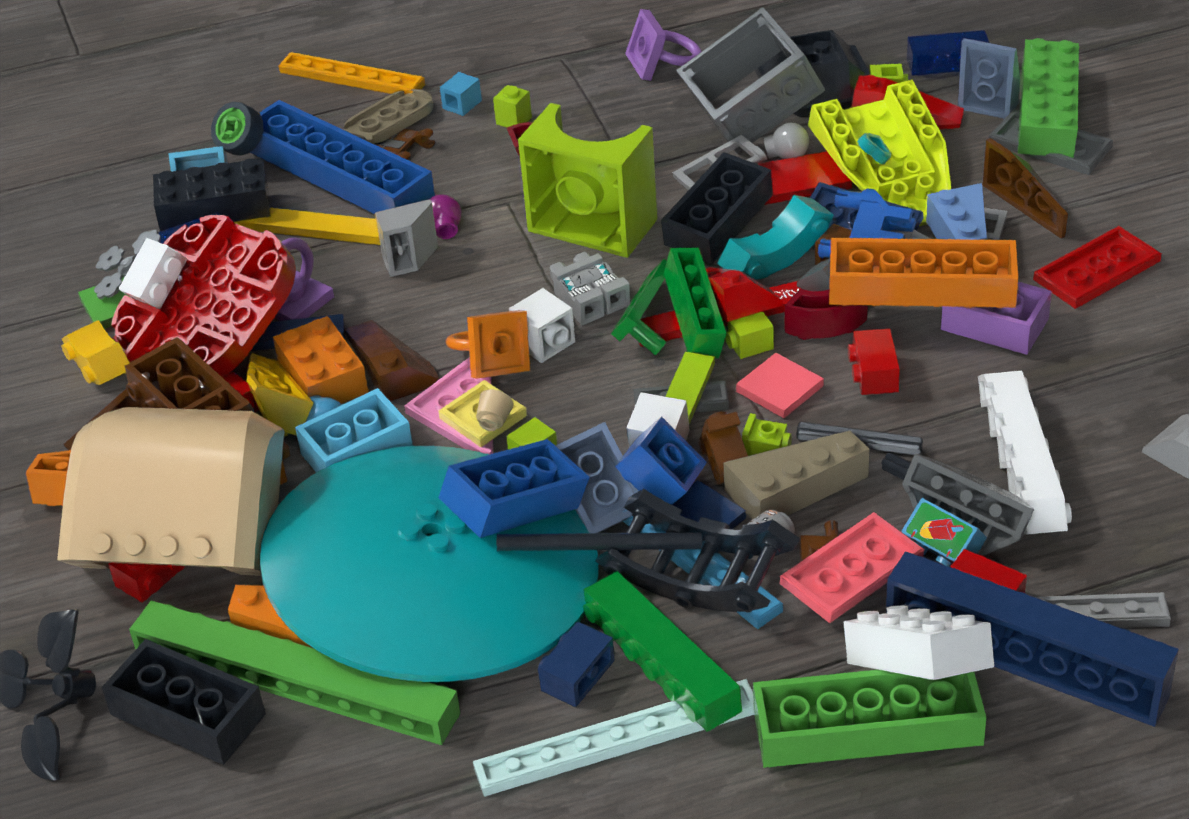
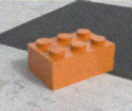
[273,316,369,404]

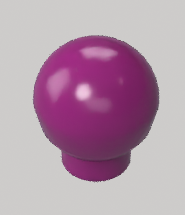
[430,194,462,239]

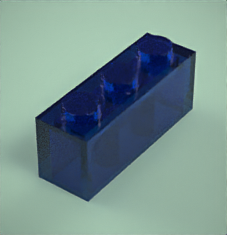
[907,30,989,76]

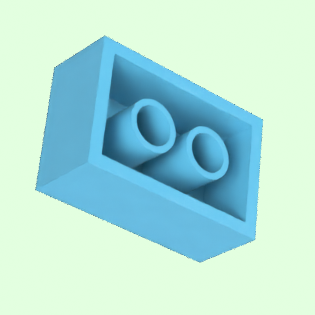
[295,388,413,473]

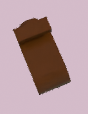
[698,411,748,485]

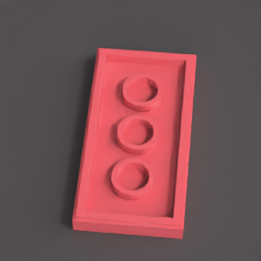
[779,512,924,623]

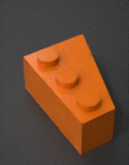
[26,450,71,506]
[228,585,313,648]

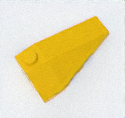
[247,353,313,436]

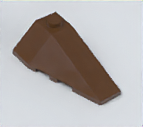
[983,138,1068,239]
[345,320,440,401]

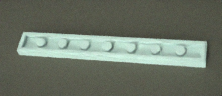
[473,679,754,797]

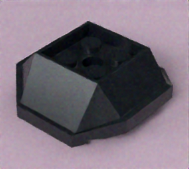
[755,30,870,118]

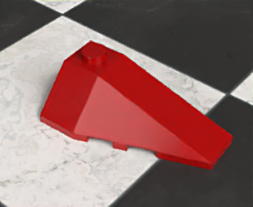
[852,75,964,130]
[706,267,783,322]

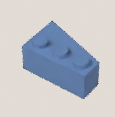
[926,183,987,240]

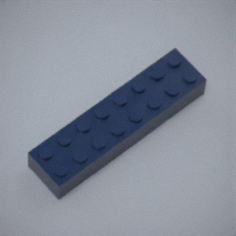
[886,551,1179,727]

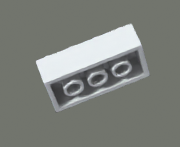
[844,606,994,680]

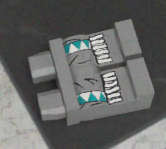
[550,251,630,326]

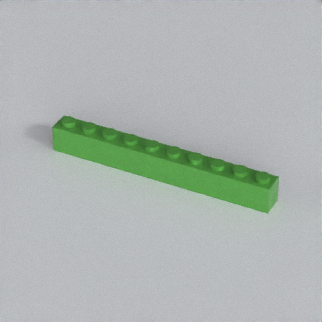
[129,601,460,745]

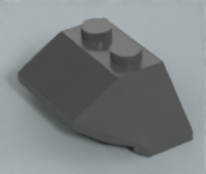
[902,454,1034,556]

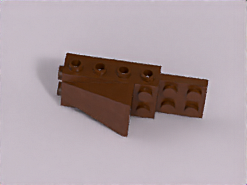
[125,337,291,461]

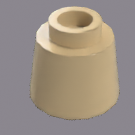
[476,389,514,431]

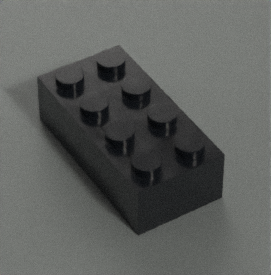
[661,152,773,264]
[153,158,271,233]
[101,639,266,765]

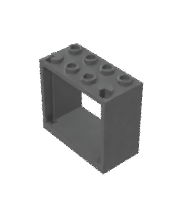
[676,7,825,154]

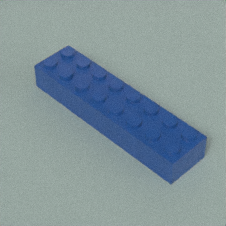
[250,100,435,214]

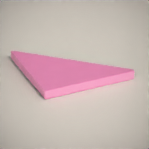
[404,357,493,455]

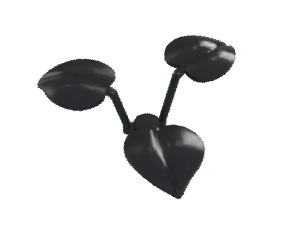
[0,609,96,781]

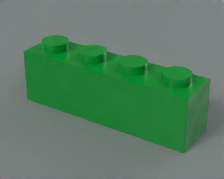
[664,248,727,359]

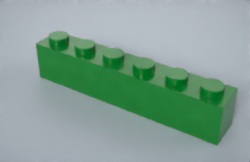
[583,571,742,732]

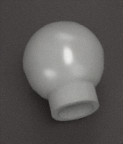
[764,122,809,159]

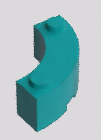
[717,195,834,280]

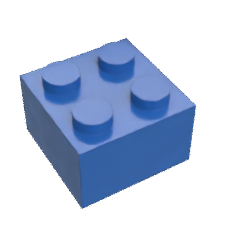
[615,416,707,505]

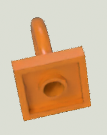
[446,310,530,379]

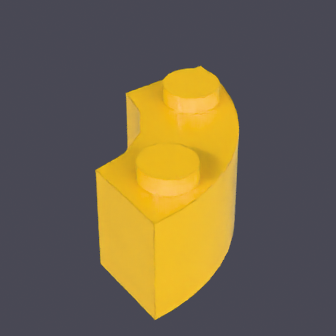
[61,320,129,385]

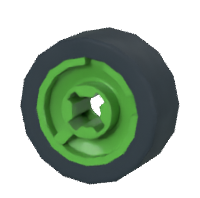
[211,101,263,156]

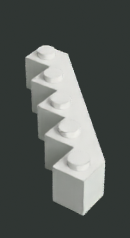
[978,371,1072,534]

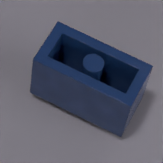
[538,622,615,707]

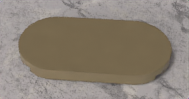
[344,89,434,144]

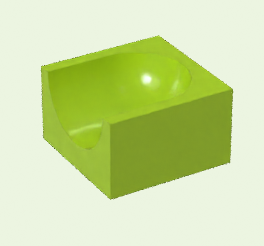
[518,103,657,258]

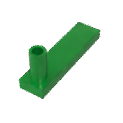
[611,259,667,355]

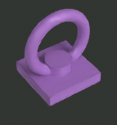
[625,9,702,81]
[275,238,334,321]

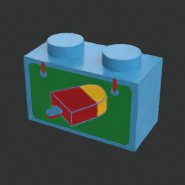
[901,498,987,567]

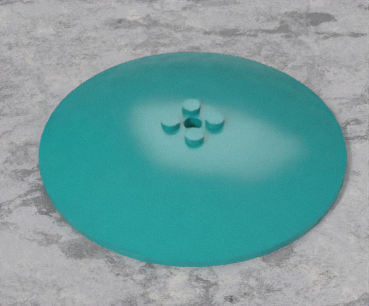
[260,446,598,682]

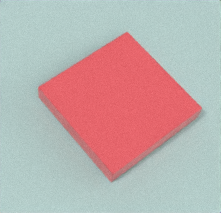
[736,353,824,418]

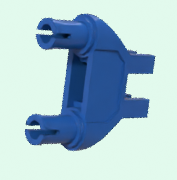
[818,188,916,258]

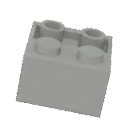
[375,199,438,277]

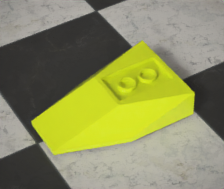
[808,79,951,226]

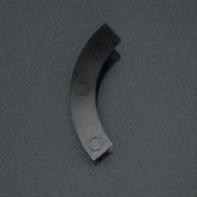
[595,488,800,613]

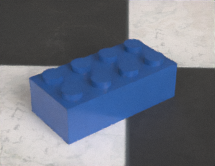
[438,439,590,538]

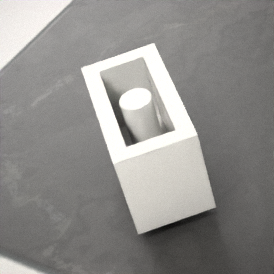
[119,238,187,309]

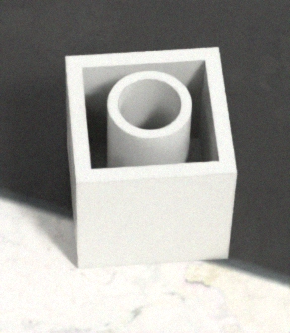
[509,288,575,363]
[626,392,690,448]

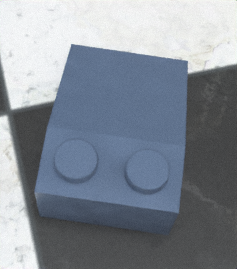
[958,38,1021,119]
[556,422,638,533]

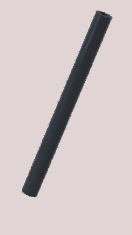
[496,532,702,551]

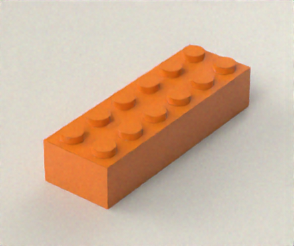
[829,238,1018,308]

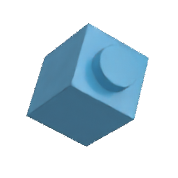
[440,72,482,116]

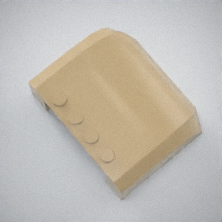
[57,407,284,576]

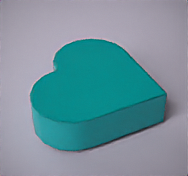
[857,133,891,164]

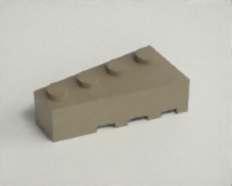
[724,431,869,520]

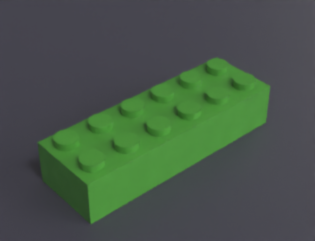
[1018,38,1079,158]
[753,670,986,768]

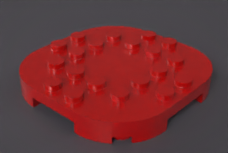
[111,215,296,378]

